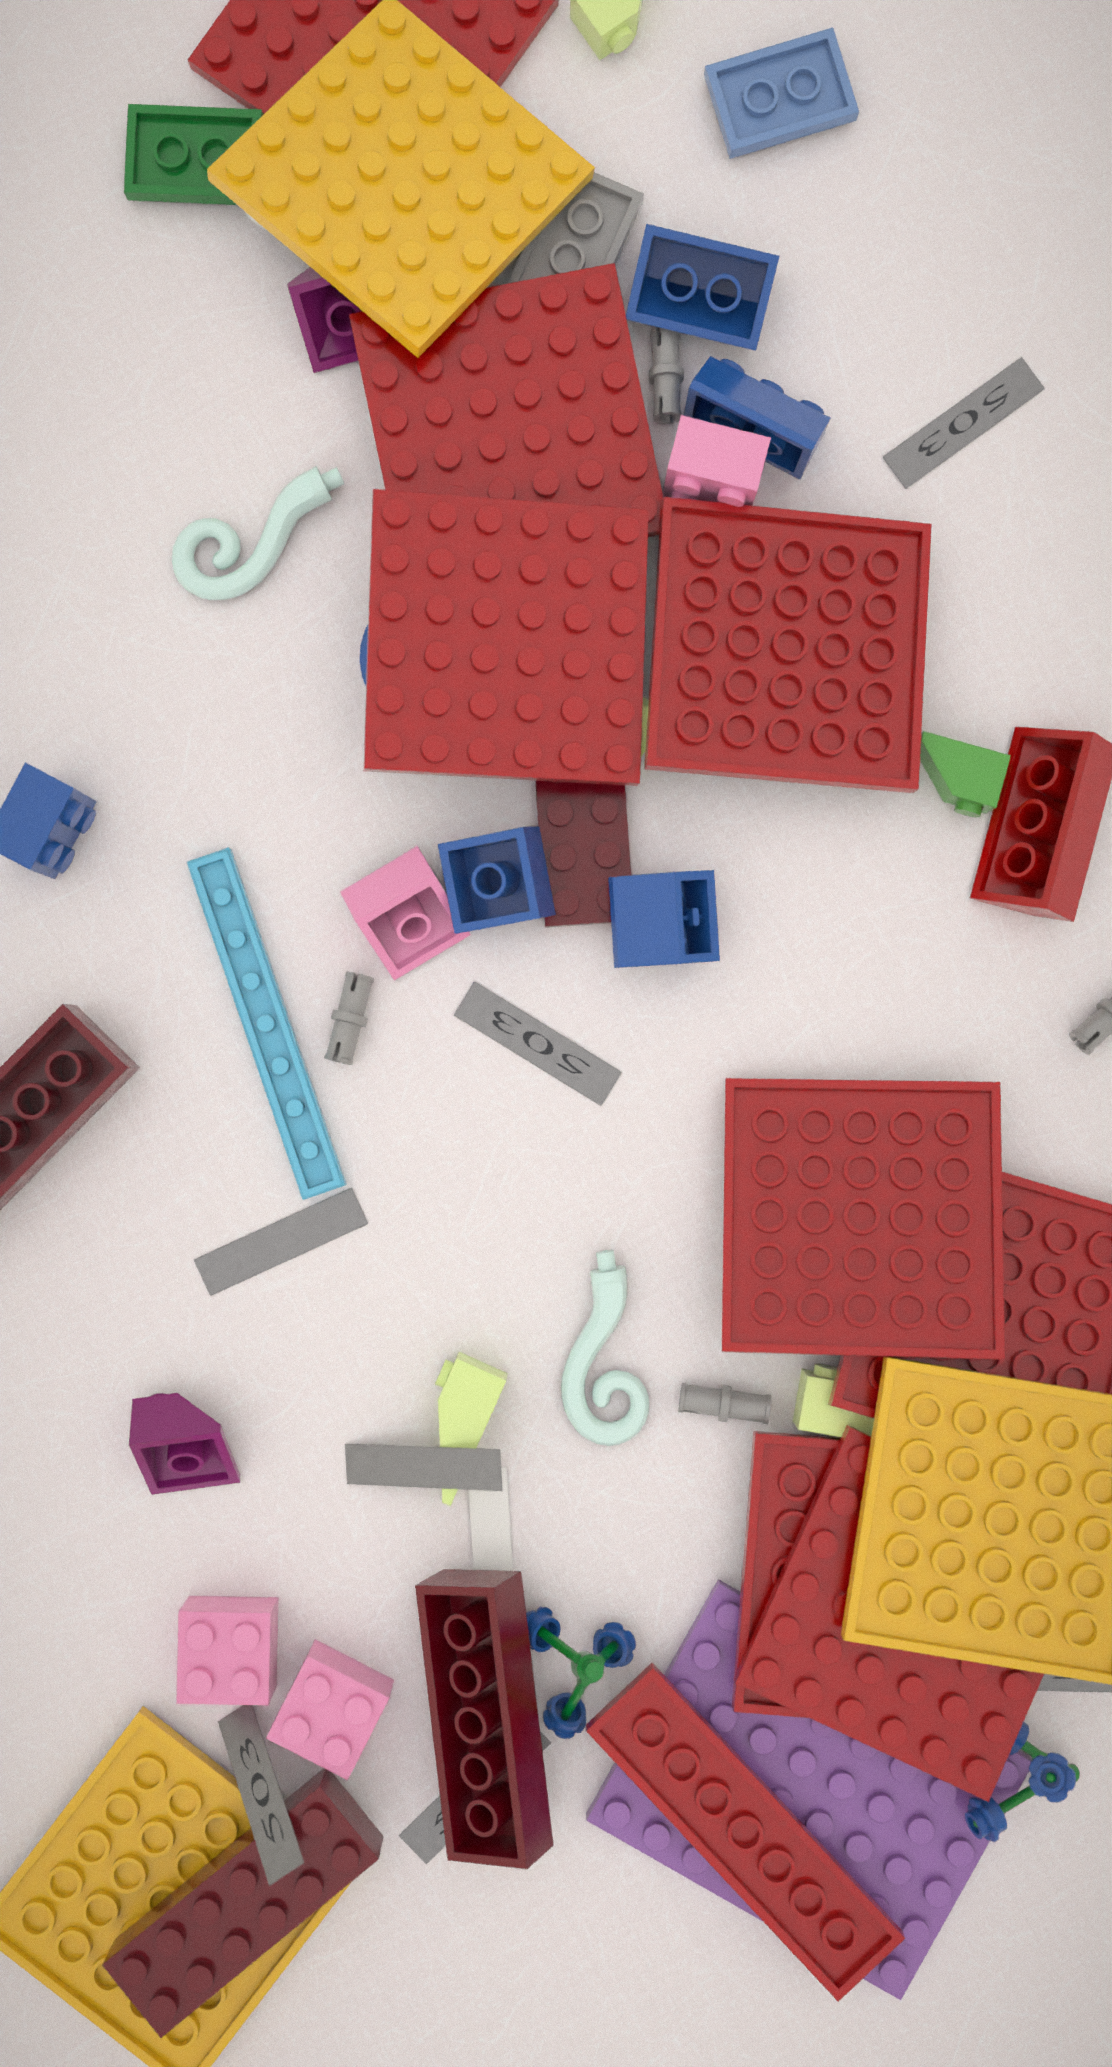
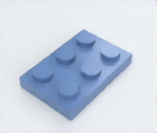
[704,27,859,159]

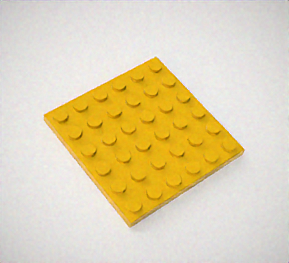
[207,0,595,358]
[841,1357,1112,1685]
[0,1706,351,2067]

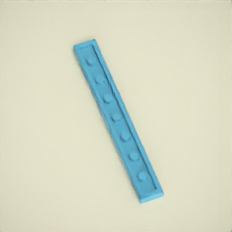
[187,847,347,1200]

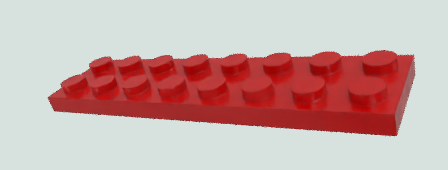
[586,1663,905,2002]

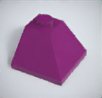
[287,267,363,373]
[129,1393,240,1495]

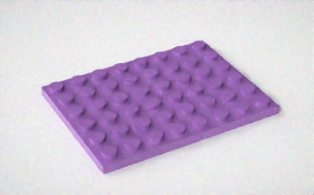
[586,1579,1032,2000]

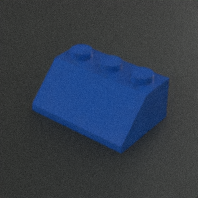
[626,224,780,351]
[683,356,831,480]

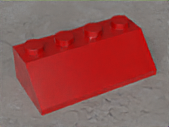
[970,727,1112,922]

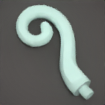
[172,466,344,600]
[561,1250,650,1446]

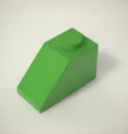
[920,731,1011,817]

